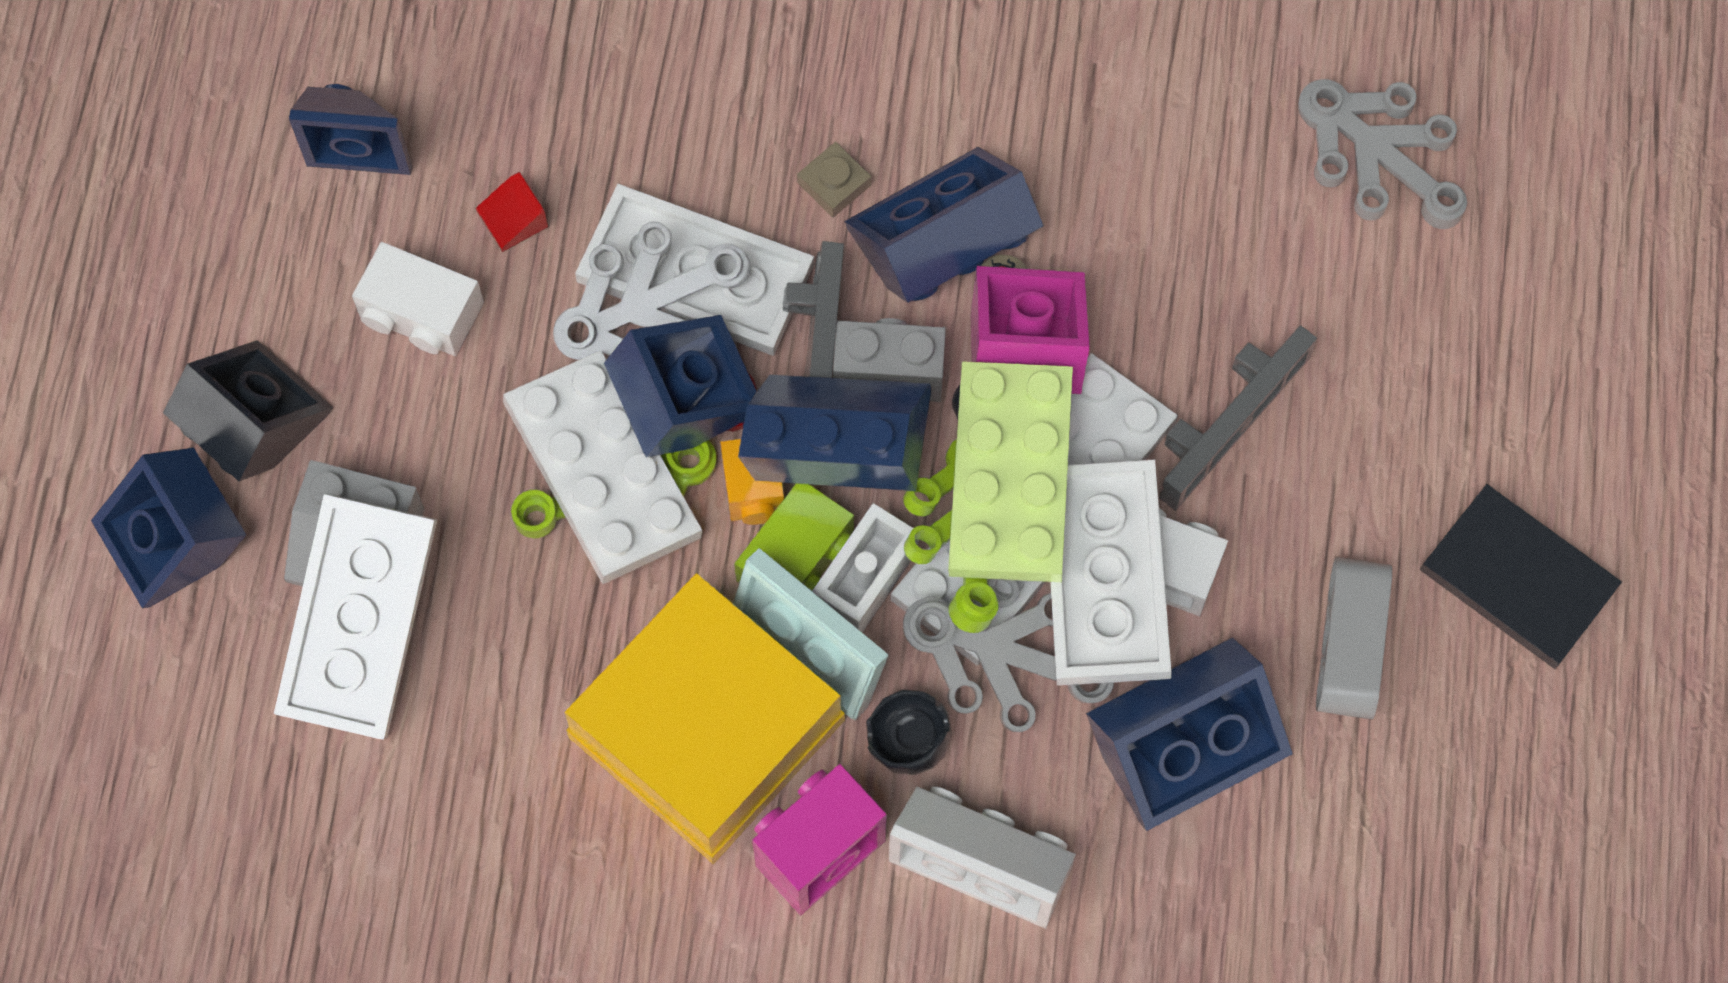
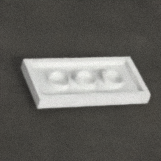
[575,184,814,356]
[503,350,702,584]
[1051,460,1171,686]
[274,494,437,740]

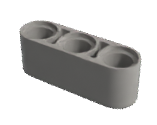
[1316,557,1392,720]

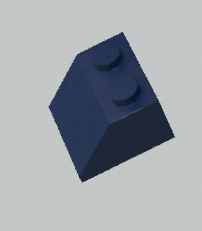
[604,315,757,458]
[91,447,246,609]

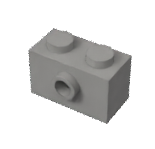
[833,318,946,402]

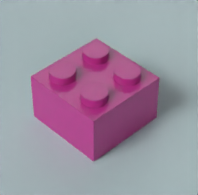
[970,266,1090,394]
[752,764,887,916]

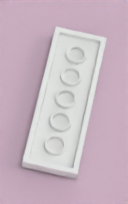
[891,353,1178,666]

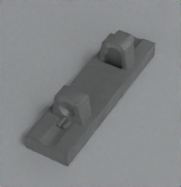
[782,241,844,378]
[1159,325,1317,511]

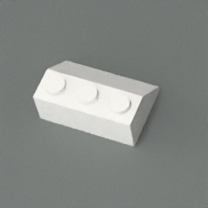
[889,787,1076,929]

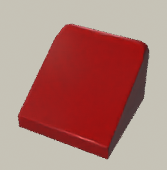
[475,172,548,252]

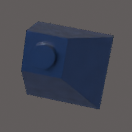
[289,84,412,175]

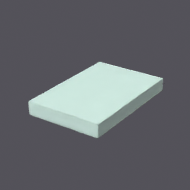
[733,548,889,720]

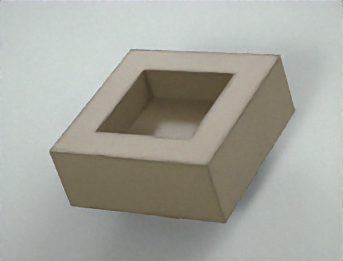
[797,141,871,218]

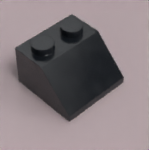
[163,340,333,482]

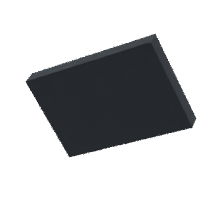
[1420,483,1622,669]

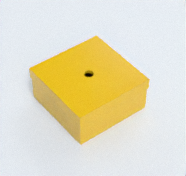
[564,573,845,864]

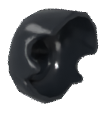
[866,689,952,775]

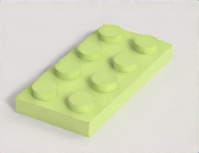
[948,361,1073,582]

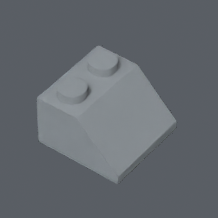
[284,460,425,587]

